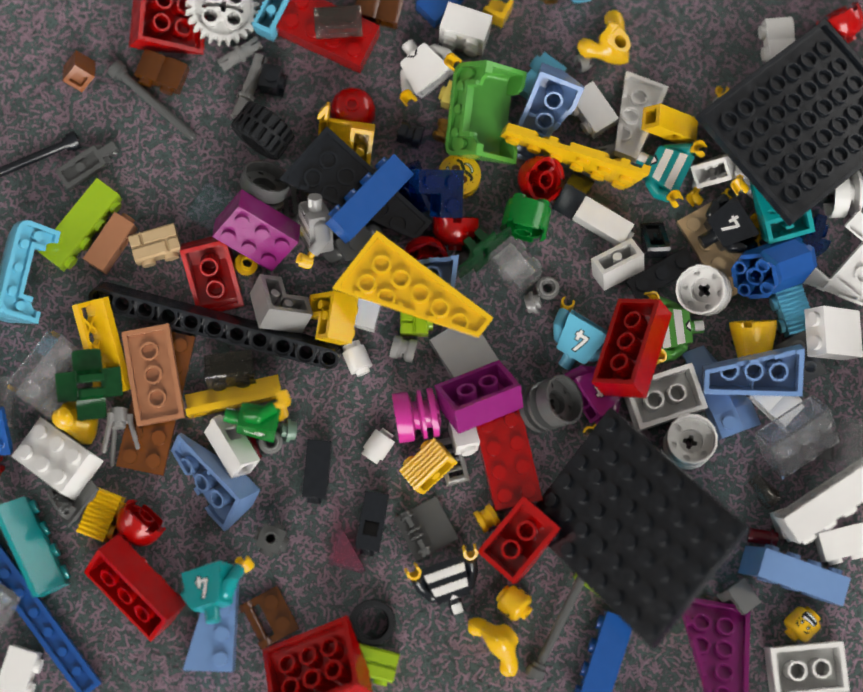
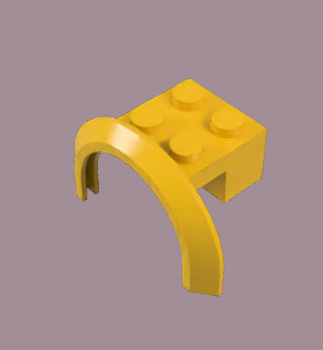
[317,102,376,165]

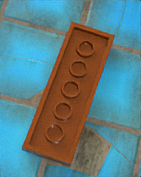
[116,332,196,476]

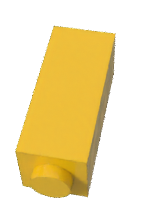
[641,103,698,143]

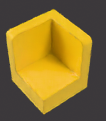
[483,0,514,28]

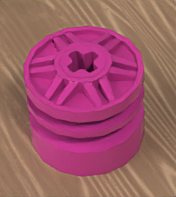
[392,388,441,444]

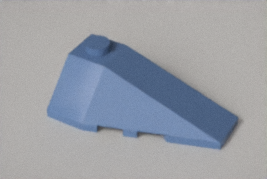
[517,62,584,161]
[682,345,761,441]
[171,433,260,531]

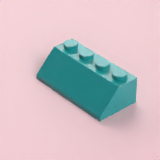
[0,496,71,597]

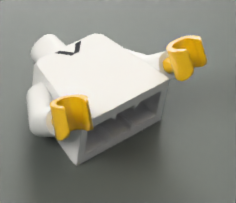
[400,39,462,107]
[685,153,749,207]

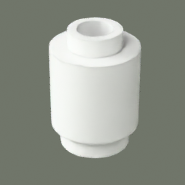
[342,340,373,377]
[361,428,395,464]

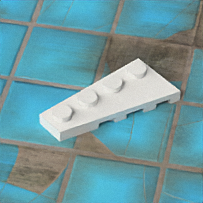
[614,71,669,163]

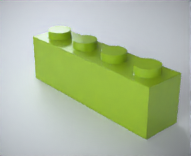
[37,178,123,272]

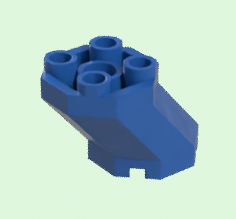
[731,236,817,299]

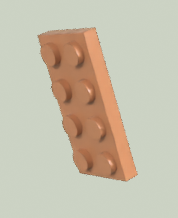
[121,323,186,427]

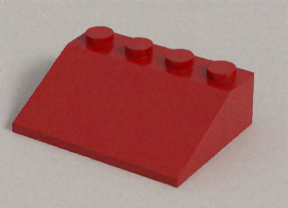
[129,0,207,54]
[262,616,373,692]

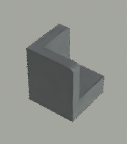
[717,578,761,615]

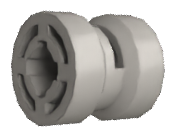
[389,334,418,363]

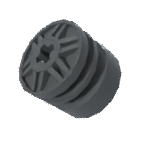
[234,160,291,212]
[519,375,583,433]

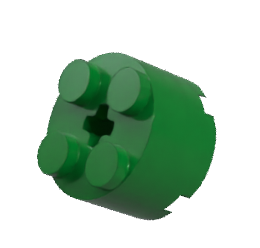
[500,193,552,242]

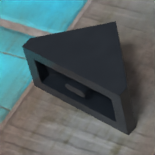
[552,171,595,220]
[640,222,671,258]

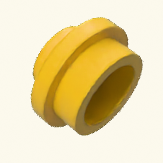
[234,254,258,276]

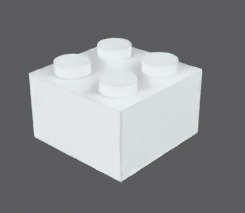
[439,1,493,57]

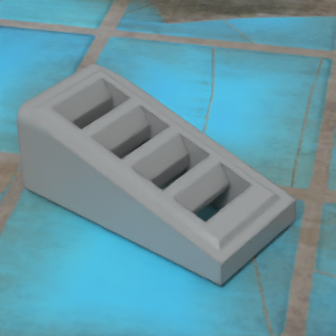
[439,437,470,487]

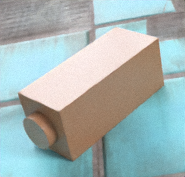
[83,212,137,275]

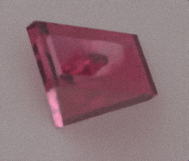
[328,528,366,574]

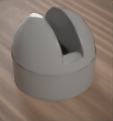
[574,54,593,73]

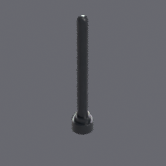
[0,131,82,177]

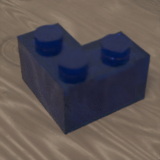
[409,169,464,218]

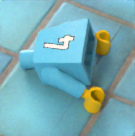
[553,296,608,370]

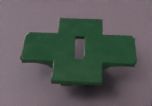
[457,226,512,278]
[54,348,123,421]

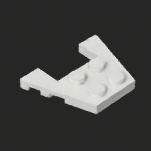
[803,209,863,306]

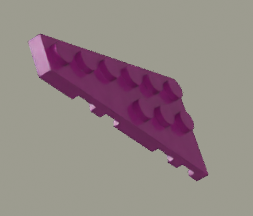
[682,598,750,692]

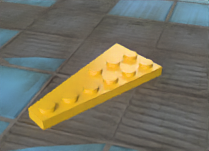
[500,123,651,190]

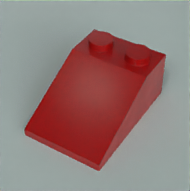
[179,236,244,312]
[478,496,561,584]

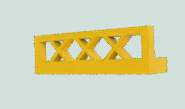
[72,296,130,391]
[185,374,282,419]

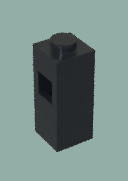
[302,439,333,504]
[355,490,389,557]

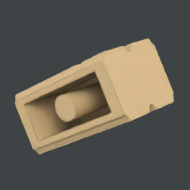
[128,223,181,268]

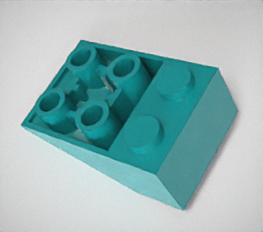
[749,181,816,244]

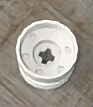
[823,168,863,218]
[675,264,732,316]
[663,414,718,470]

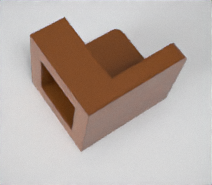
[62,50,96,92]

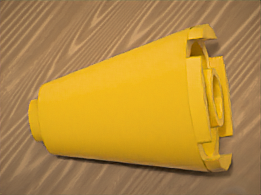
[729,320,777,357]

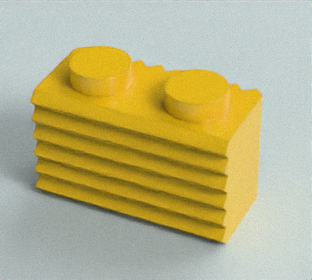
[399,437,457,495]
[76,487,125,543]

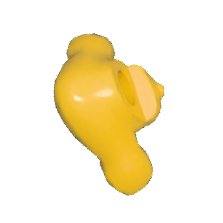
[577,10,631,65]
[51,386,99,445]
[468,617,519,677]

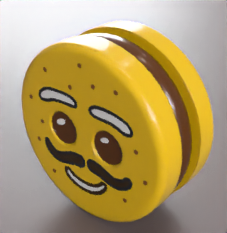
[438,155,481,199]

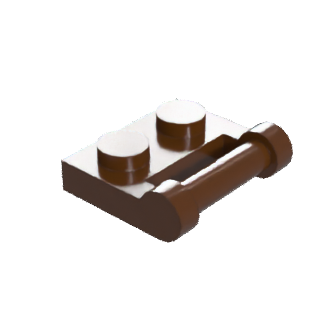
[238,586,300,650]

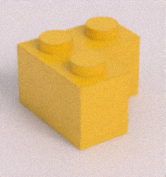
[309,291,358,345]

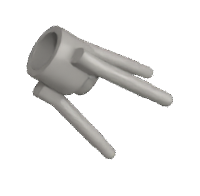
[101,407,140,467]

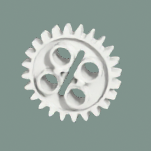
[185,0,260,46]

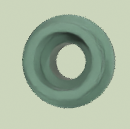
[280,418,297,442]

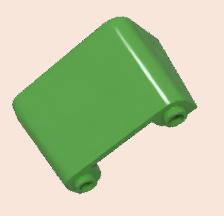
[445,60,527,164]

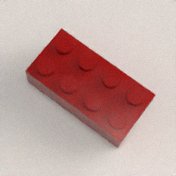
[276,0,380,73]
[591,298,672,398]
[476,409,543,512]
[84,534,186,642]

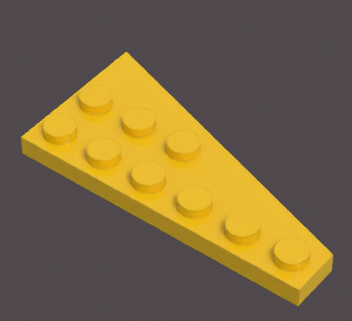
[332,231,493,338]

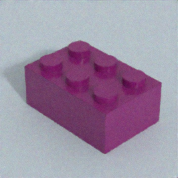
[212,189,301,272]
[434,360,524,434]

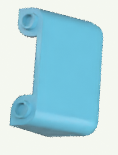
[0,220,61,324]

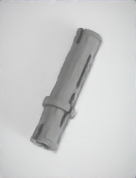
[230,53,269,118]

